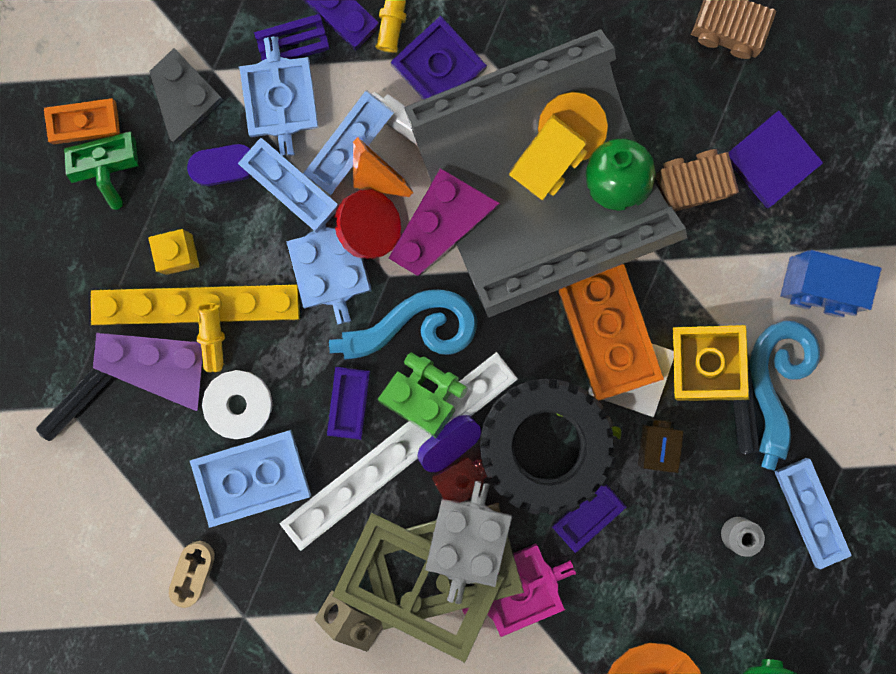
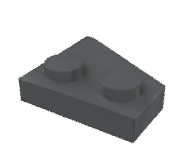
[149,48,223,144]

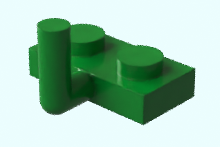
[64,131,138,210]

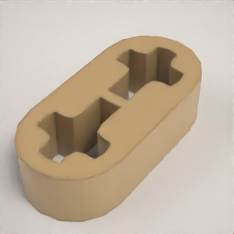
[168,541,215,608]

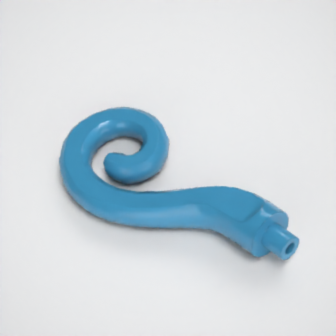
[329,289,477,359]
[750,321,820,471]

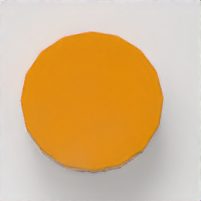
[538,91,608,160]

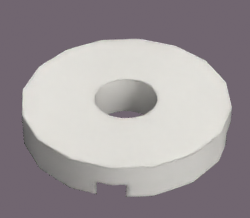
[202,370,273,439]

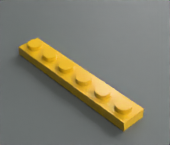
[91,285,300,325]

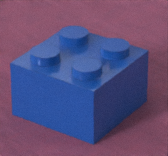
[780,250,881,318]

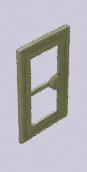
[367,503,524,630]
[332,513,504,663]

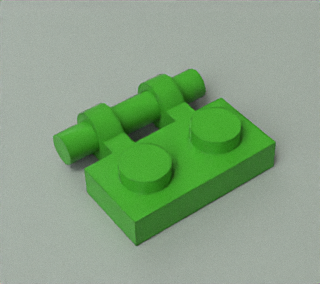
[378,353,468,438]

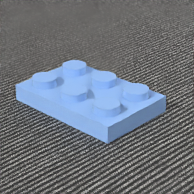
[190,430,311,528]

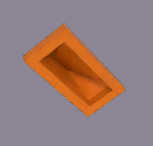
[353,137,414,197]

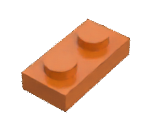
[44,98,120,145]

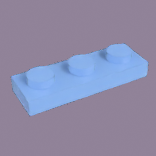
[303,90,394,195]
[238,138,339,233]
[774,458,852,569]

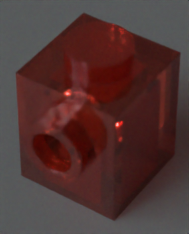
[432,455,488,502]

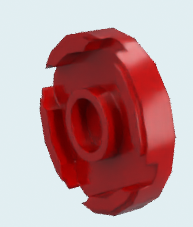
[335,189,401,259]

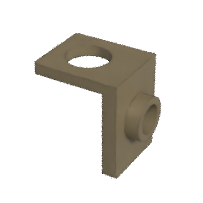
[315,591,383,652]

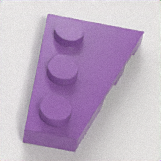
[93,333,202,411]

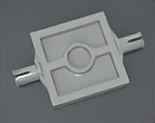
[425,481,512,604]

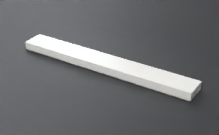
[279,352,518,551]

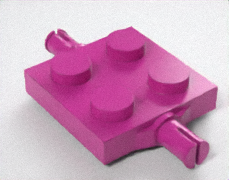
[462,543,576,637]

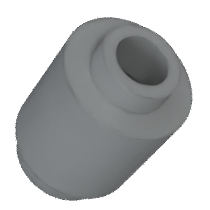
[721,517,765,557]

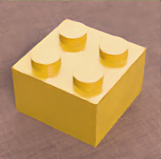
[673,325,749,401]

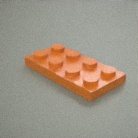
[558,264,664,401]

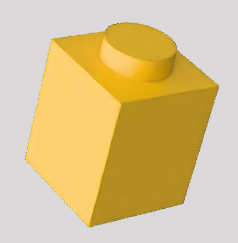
[148,229,200,275]

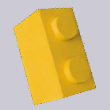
[509,114,587,200]

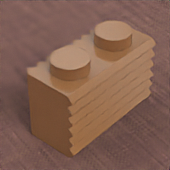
[691,0,776,59]
[656,149,739,211]

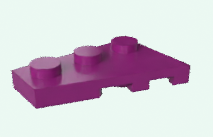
[388,168,501,276]

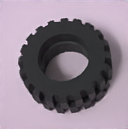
[480,379,617,516]

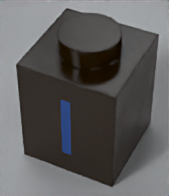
[638,420,684,473]

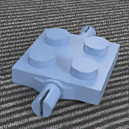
[239,37,319,157]
[287,224,372,325]

